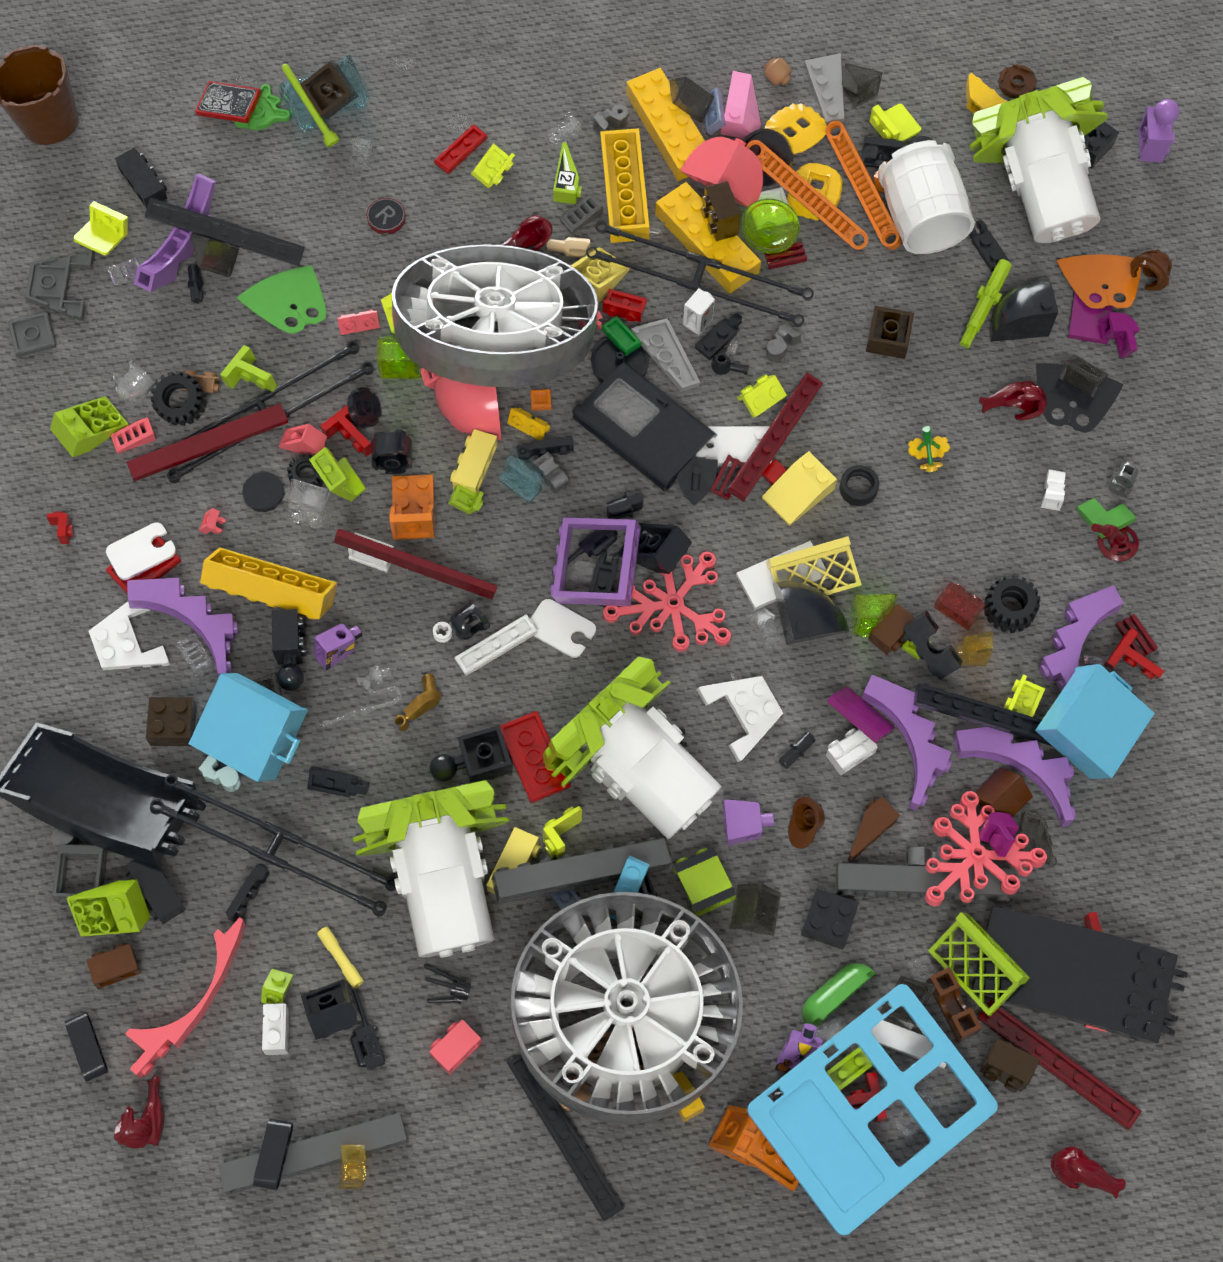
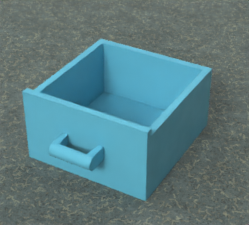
[1035,664,1155,779]
[189,673,308,782]

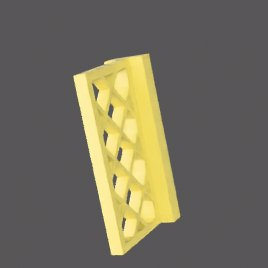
[766,536,862,596]

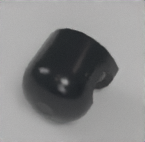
[449,602,490,640]

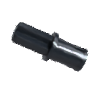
[187,264,203,303]
[778,731,816,769]

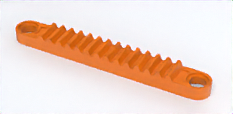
[825,121,902,250]
[746,140,868,250]

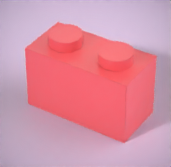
[429,1019,482,1075]

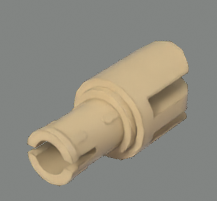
[547,237,591,258]

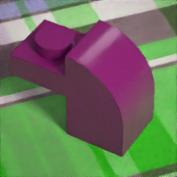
[1098,312,1140,358]
[979,812,1019,857]

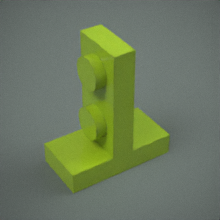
[220,345,277,392]

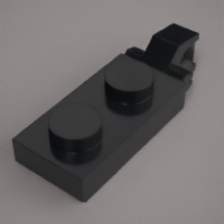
[695,313,743,361]
[517,437,574,460]
[307,766,370,798]

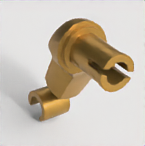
[394,674,441,731]

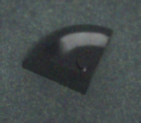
[990,276,1058,342]
[773,581,849,645]

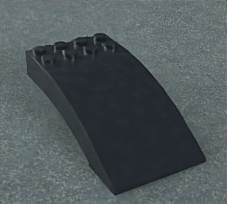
[0,722,206,866]
[972,906,1188,1044]

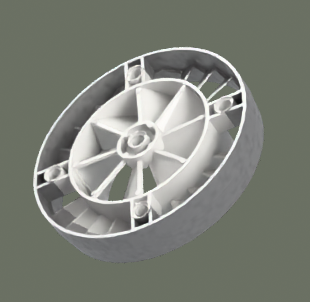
[392,245,598,387]
[511,892,743,1124]

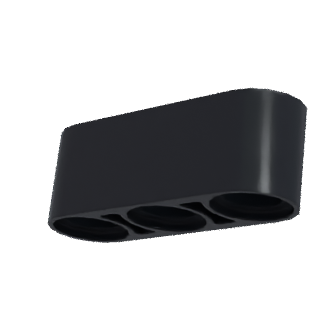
[65,1012,109,1082]
[253,1118,293,1191]

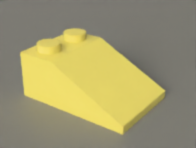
[571,247,630,303]
[762,451,837,526]

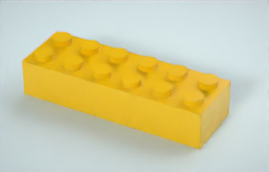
[626,68,705,181]
[600,128,650,243]
[655,182,761,294]
[200,547,337,619]

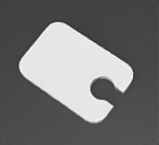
[106,523,176,580]
[530,599,596,658]

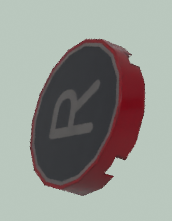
[366,198,406,234]

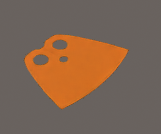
[1056,254,1141,309]

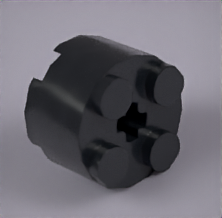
[372,430,412,475]

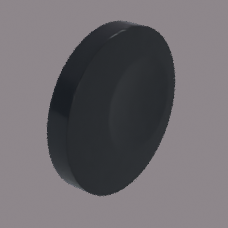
[743,129,793,186]
[591,337,649,388]

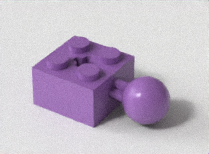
[1139,99,1179,162]

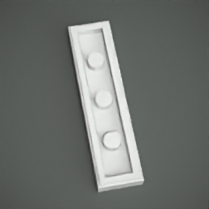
[454,614,538,676]
[871,1020,946,1069]

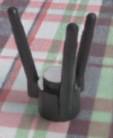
[424,964,471,1004]

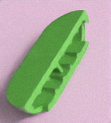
[802,963,876,1028]

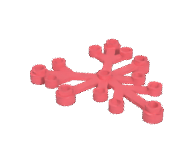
[603,551,731,652]
[925,791,1047,906]

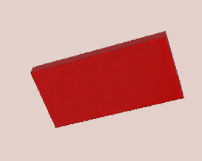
[500,711,571,804]

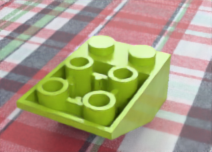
[50,396,129,457]
[66,879,151,937]

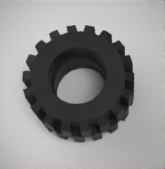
[150,371,207,426]
[983,575,1040,633]

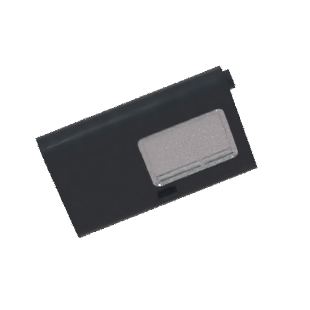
[572,362,717,492]

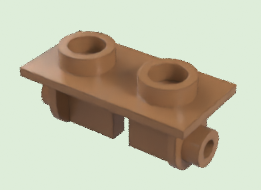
[182,370,222,393]

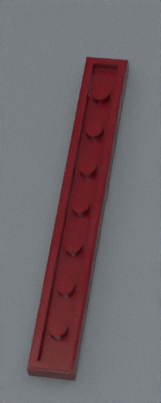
[727,372,823,502]
[126,403,288,482]
[334,529,498,600]
[977,999,1142,1130]

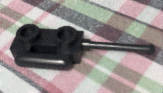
[552,530,618,574]
[350,988,385,1070]

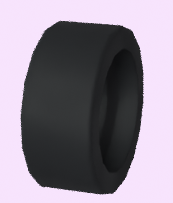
[839,465,880,506]

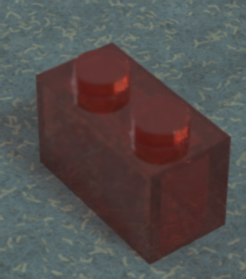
[934,581,985,631]

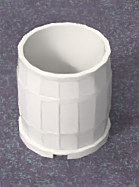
[877,140,975,254]

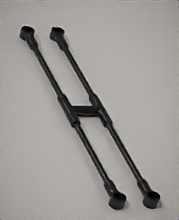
[586,220,814,327]
[154,341,374,484]
[150,774,397,917]

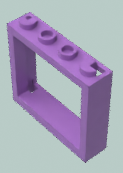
[551,518,641,606]

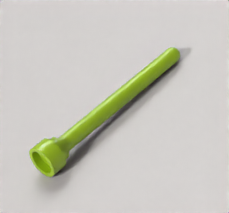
[281,64,340,148]

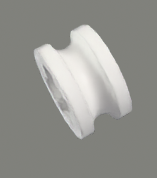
[433,622,452,643]

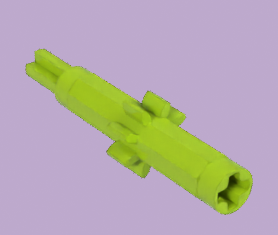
[959,259,1012,349]

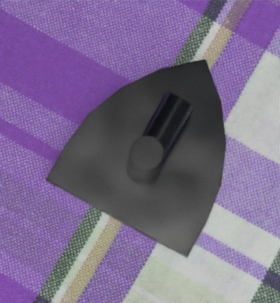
[677,458,718,505]

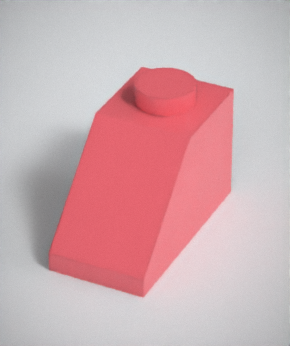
[278,424,327,456]

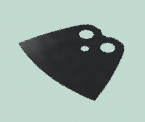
[1036,363,1123,433]

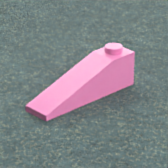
[720,71,761,139]

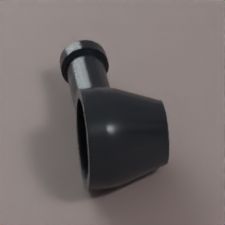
[711,353,749,375]

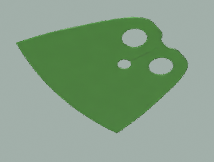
[237,266,326,334]

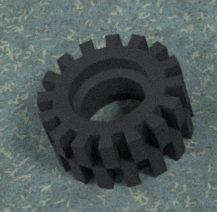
[287,453,324,493]

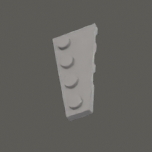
[804,53,844,126]
[631,318,700,392]

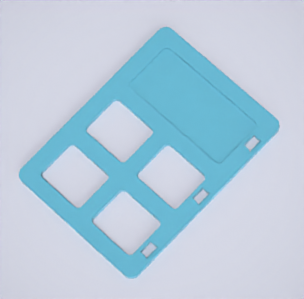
[747,984,998,1235]

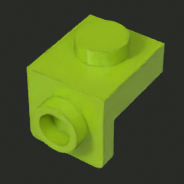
[448,484,484,515]
[261,969,293,1004]

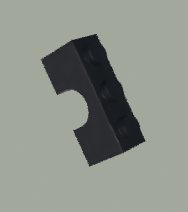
[903,610,963,681]

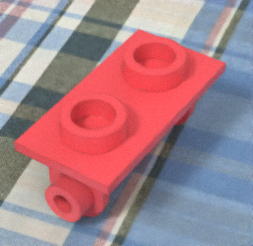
[337,309,380,335]

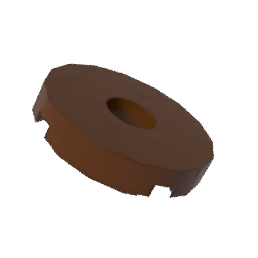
[998,64,1037,99]

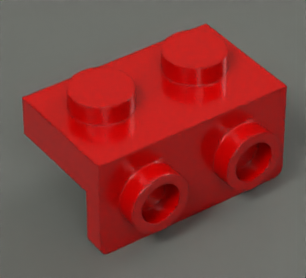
[602,289,647,323]

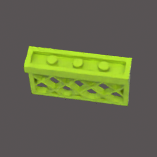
[928,912,1030,1016]

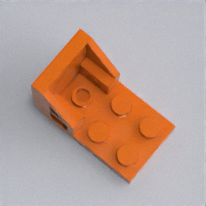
[390,475,435,540]
[708,1105,799,1191]

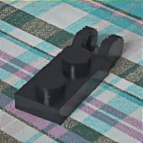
[969,219,1009,271]
[589,551,620,607]
[226,863,269,923]

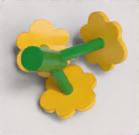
[908,426,950,473]

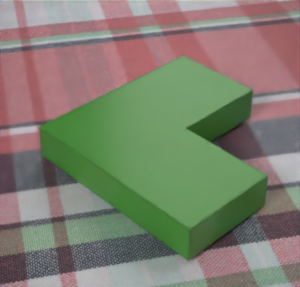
[1077,498,1136,539]

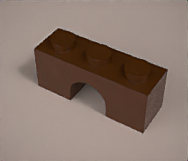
[926,967,982,1043]

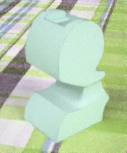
[199,756,241,792]

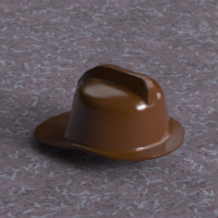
[788,796,825,849]

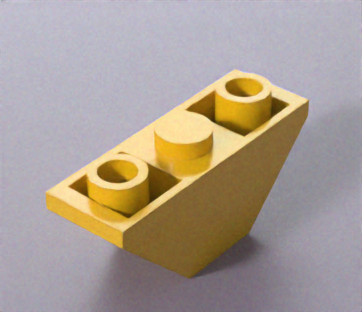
[966,73,1008,114]

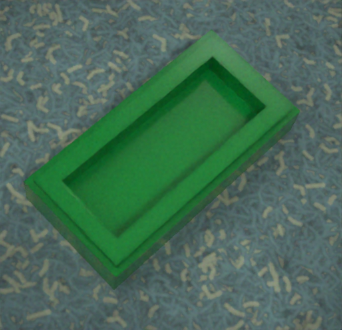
[601,316,642,356]

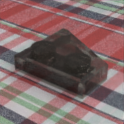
[1018,812,1057,866]

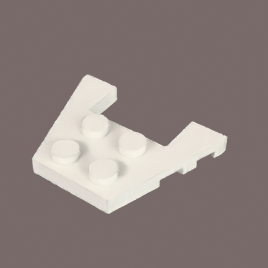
[89,602,170,670]
[696,676,783,762]

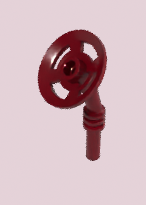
[1091,523,1139,562]

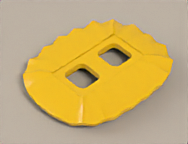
[765,103,827,154]
[787,163,843,221]

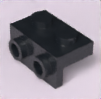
[861,136,903,168]

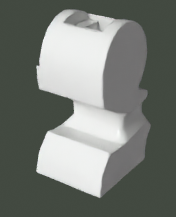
[1041,469,1065,511]

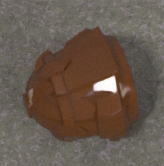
[1130,249,1172,291]

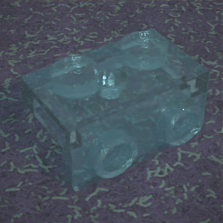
[499,455,543,503]

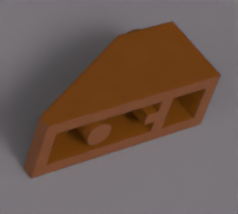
[847,797,900,863]

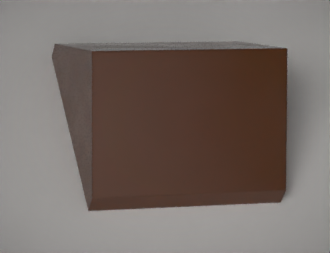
[975,767,1033,818]

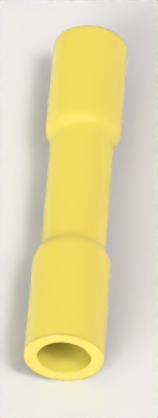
[317,926,364,988]

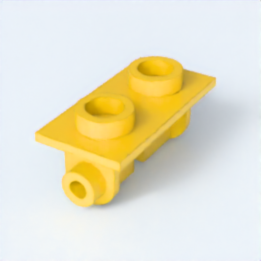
[507,407,551,441]

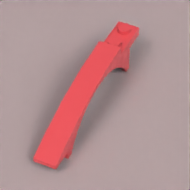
[125,917,246,1079]

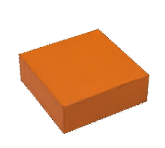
[530,389,552,411]

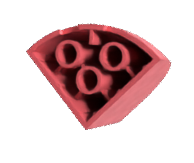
[680,137,763,210]
[434,377,501,440]

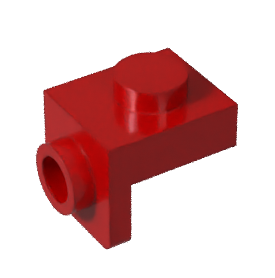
[47,511,74,544]

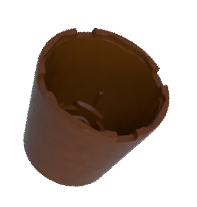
[0,45,78,145]

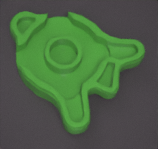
[234,84,291,130]

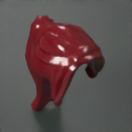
[502,215,553,251]
[979,381,1047,420]
[114,1075,165,1149]
[1051,1146,1126,1199]

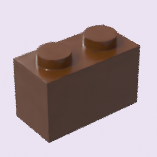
[868,603,914,655]
[86,943,141,989]

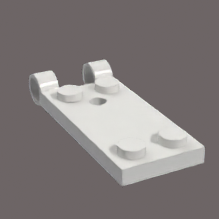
[693,426,772,467]

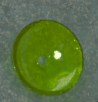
[741,199,800,254]

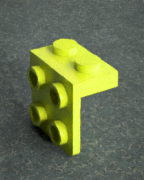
[869,104,921,142]
[74,201,128,255]
[543,806,582,860]

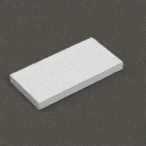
[736,541,829,610]

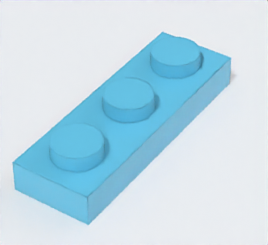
[610,856,650,921]

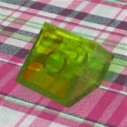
[377,336,420,379]
[850,594,898,637]

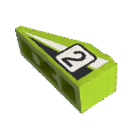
[553,142,583,204]

